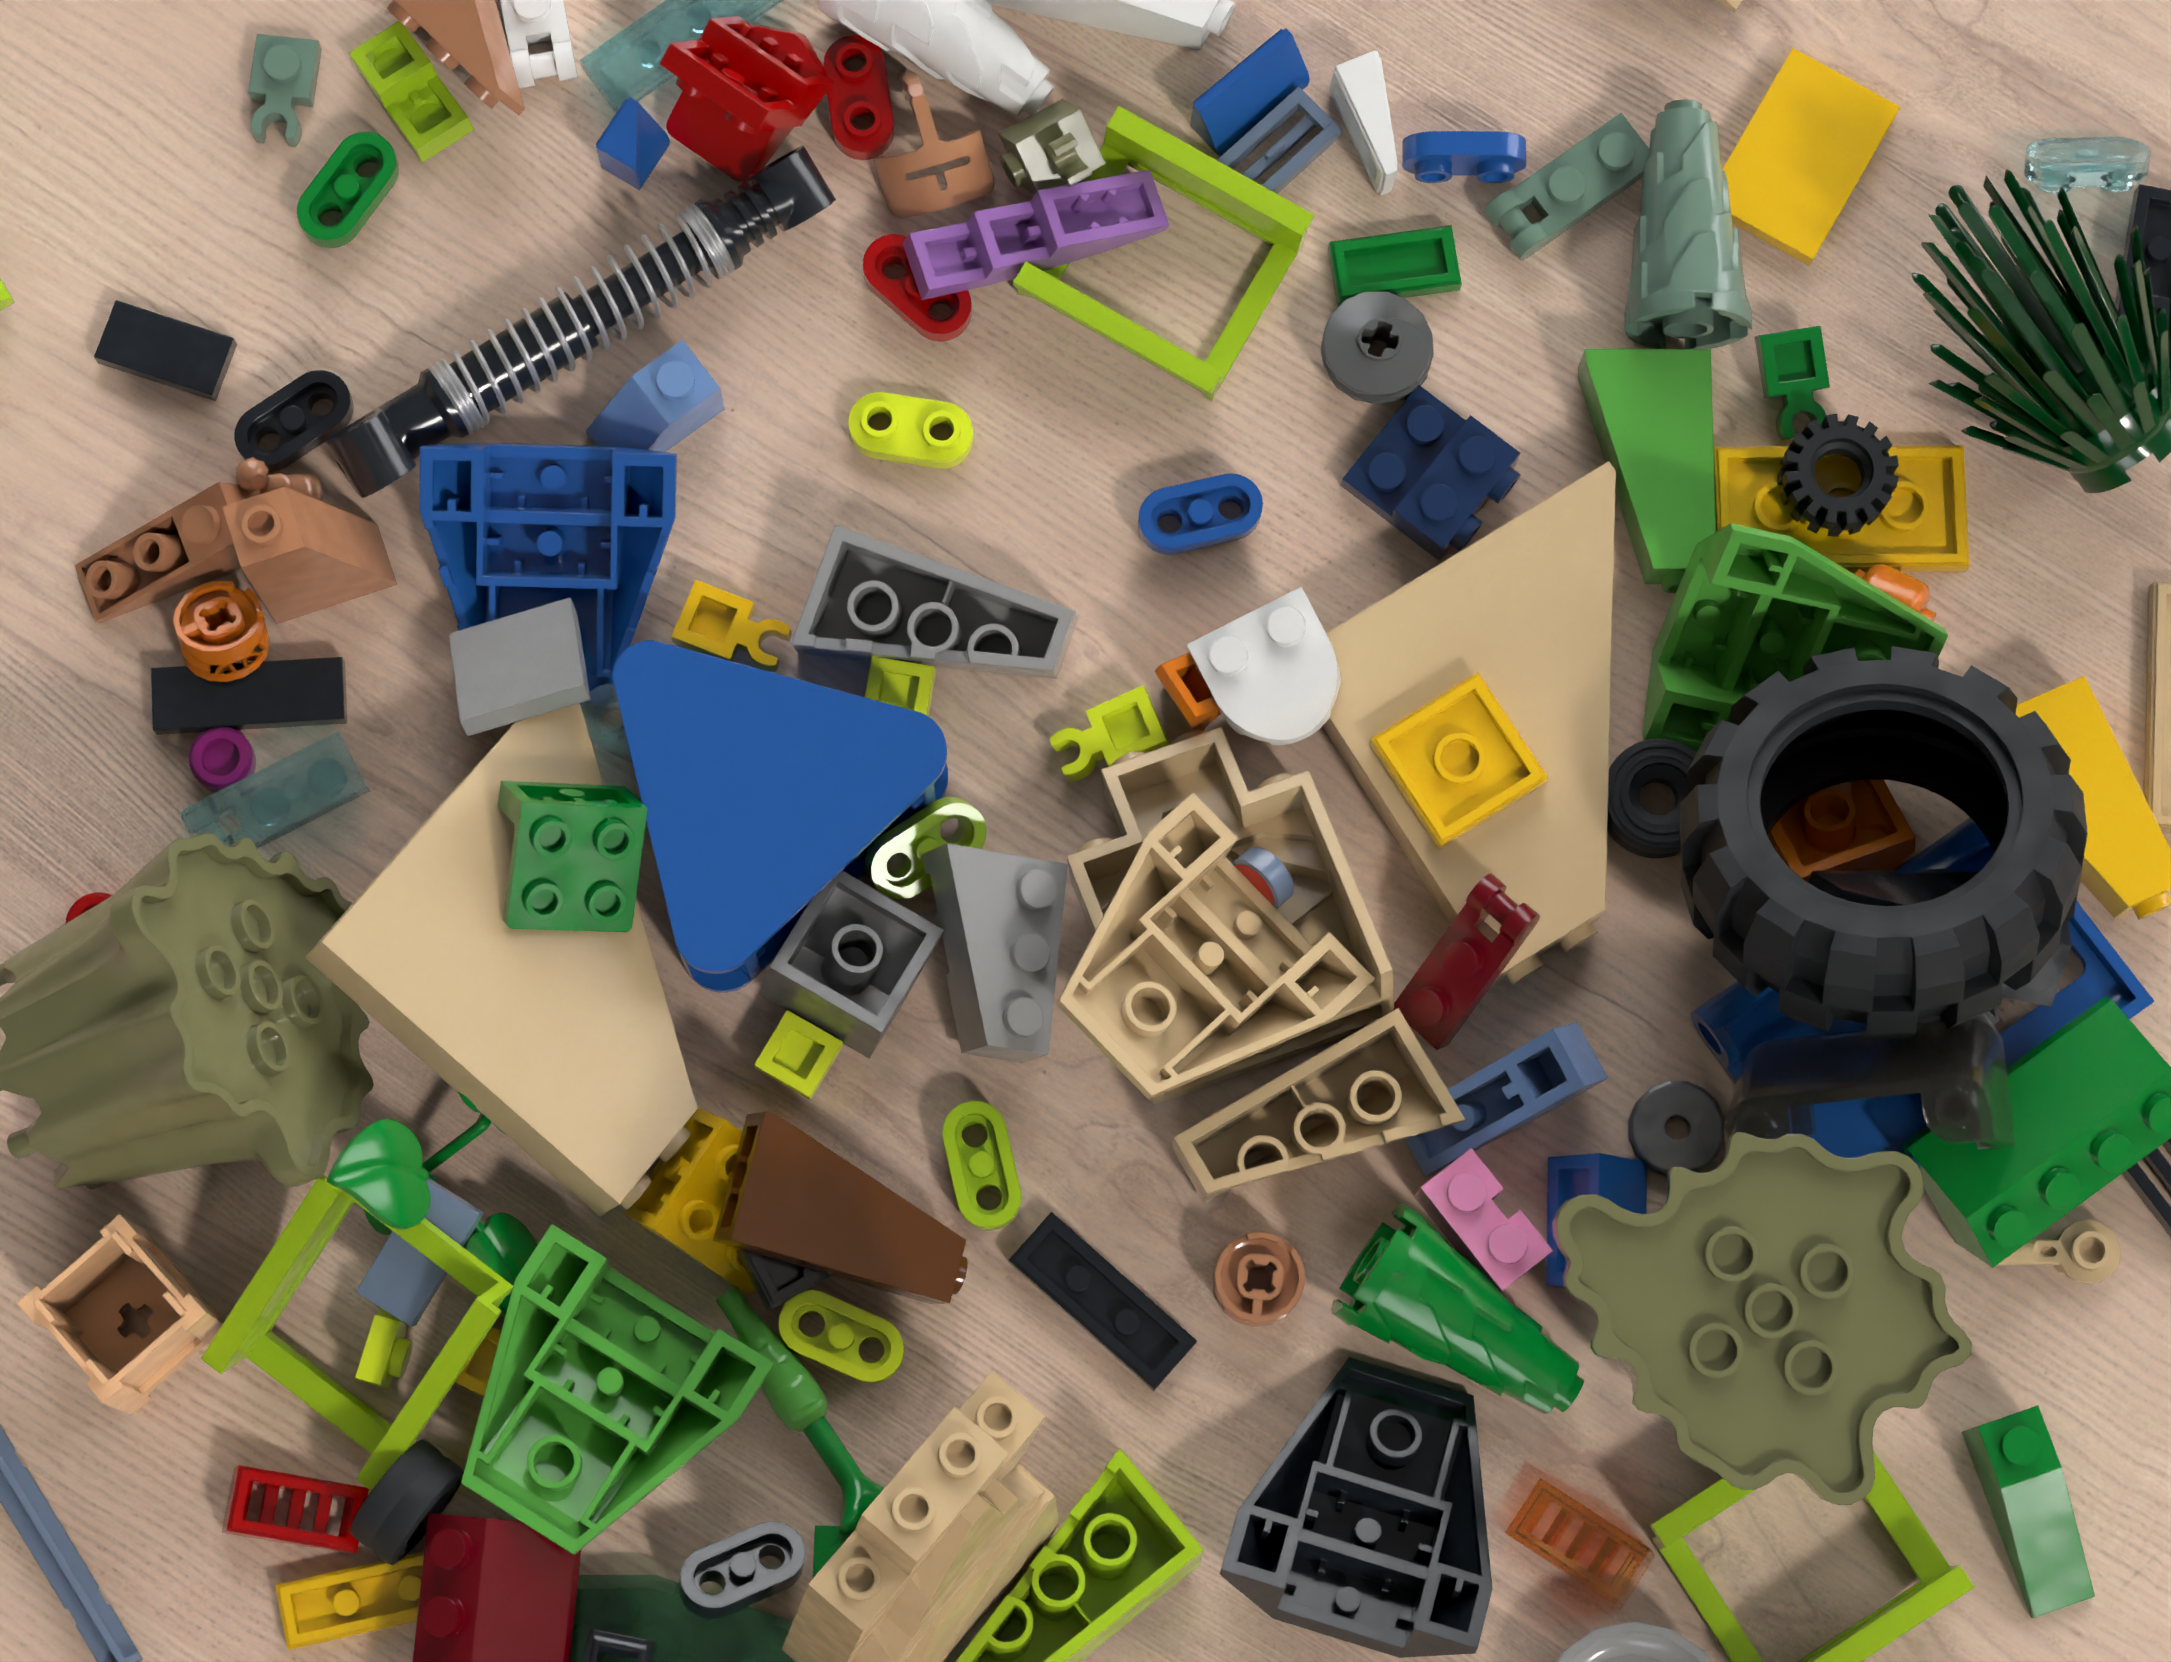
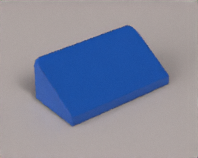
[1191,28,1310,156]

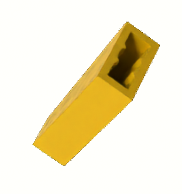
[2016,675,2171,920]

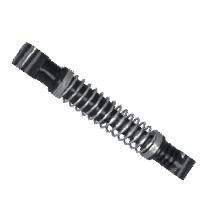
[324,145,836,498]

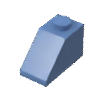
[586,340,725,452]

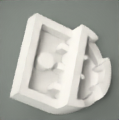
[1187,586,1341,745]

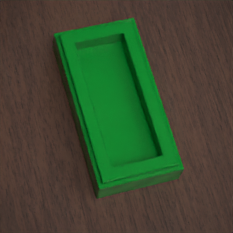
[1328,225,1462,307]

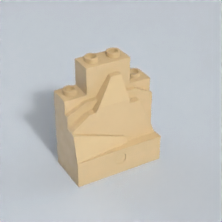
[1067,727,1394,1106]

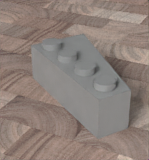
[791,525,1078,679]

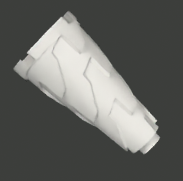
[818,0,1055,118]

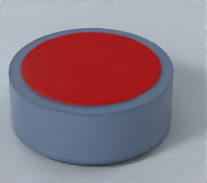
[1232,847,1294,909]

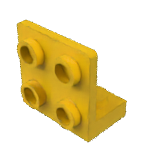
[624,1107,755,1294]

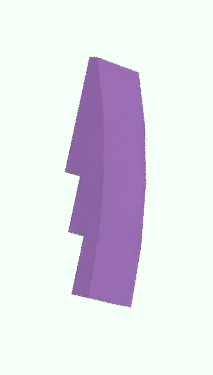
[903,170,1170,300]

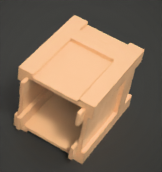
[16,1214,225,1415]

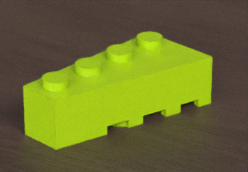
[956,1448,1204,1662]

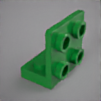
[498,781,648,932]

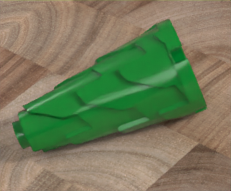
[1331,1204,1584,1414]

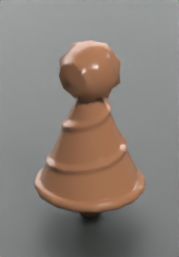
[235,457,323,501]

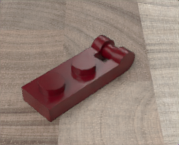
[1394,873,1540,1050]

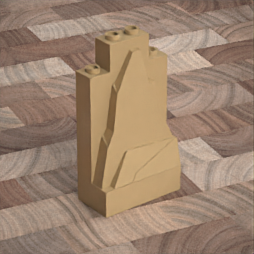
[781,1371,1060,1662]

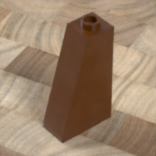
[713,1111,968,1304]

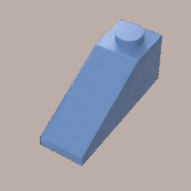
[1404,1022,1609,1176]

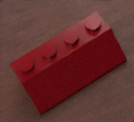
[413,1513,581,1662]

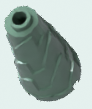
[1624,99,1752,349]

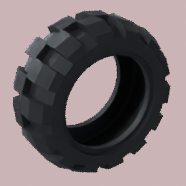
[1679,646,2088,1039]

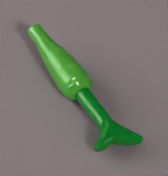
[716,1286,884,1535]

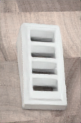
[1329,51,1398,196]

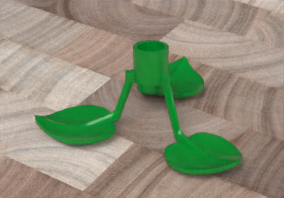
[327,1092,538,1316]

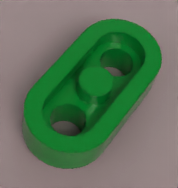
[297,132,399,248]

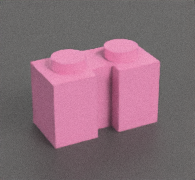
[1414,1148,1553,1293]

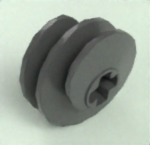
[1321,292,1434,404]

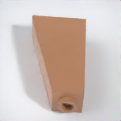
[222,487,397,624]

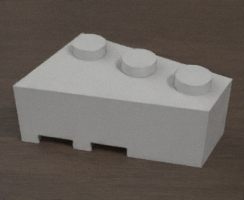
[922,843,1068,1063]

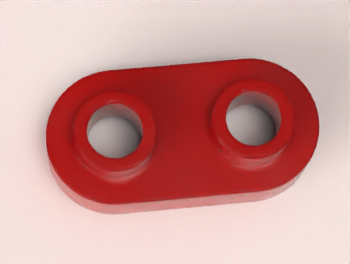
[823,35,894,160]
[863,234,972,342]

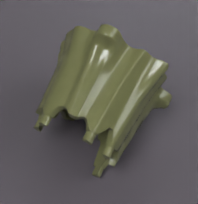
[0,833,374,1189]
[1552,1132,1972,1505]

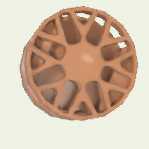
[1212,1231,1305,1327]

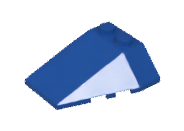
[419,442,677,706]

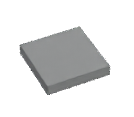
[449,597,591,736]

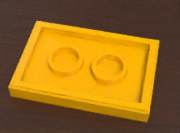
[1722,48,1901,266]

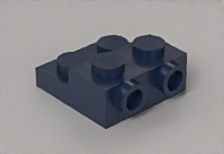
[1340,385,1521,561]

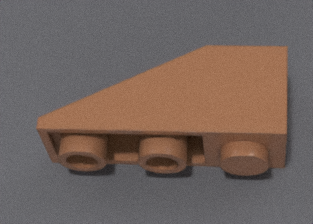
[387,0,525,116]
[74,482,260,623]

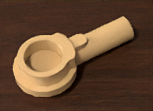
[1998,1219,2121,1285]

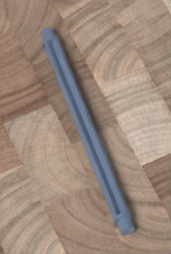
[0,1424,143,1662]

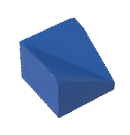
[596,97,670,191]

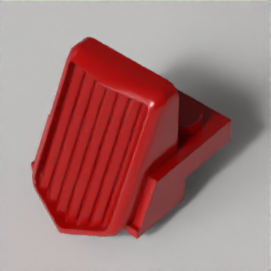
[660,16,834,182]

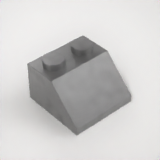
[759,871,944,1059]

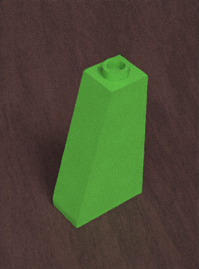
[1578,349,1716,593]

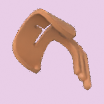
[873,69,995,218]

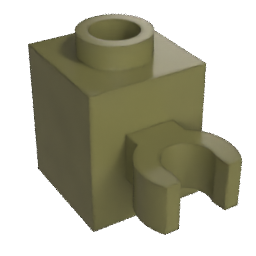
[998,99,1106,195]

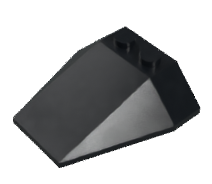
[1219,1357,1493,1658]

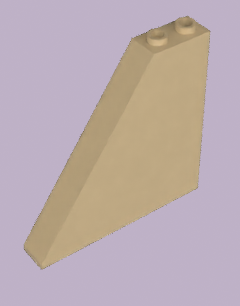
[1322,461,1616,987]
[305,703,698,1217]

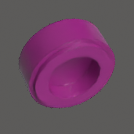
[189,727,256,793]

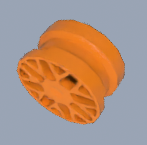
[173,581,270,682]

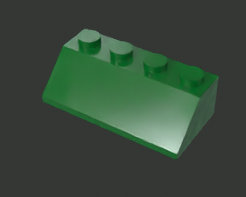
[1901,996,2171,1268]

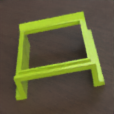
[1013,106,1315,401]
[201,1174,514,1491]
[1650,1450,1975,1662]

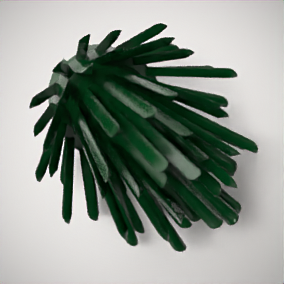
[1912,169,2171,493]

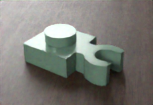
[248,34,322,147]

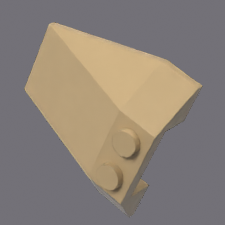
[1057,793,1375,1100]

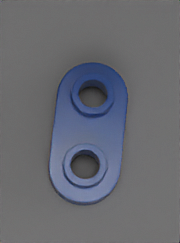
[1402,131,1526,183]
[1138,473,1263,555]

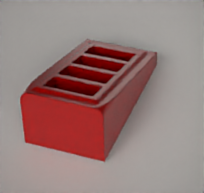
[222,1465,369,1554]

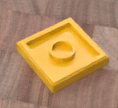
[1369,672,1549,850]

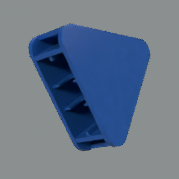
[612,640,948,993]

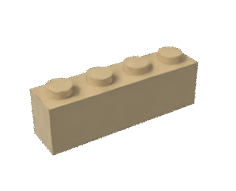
[1171,1008,1465,1203]

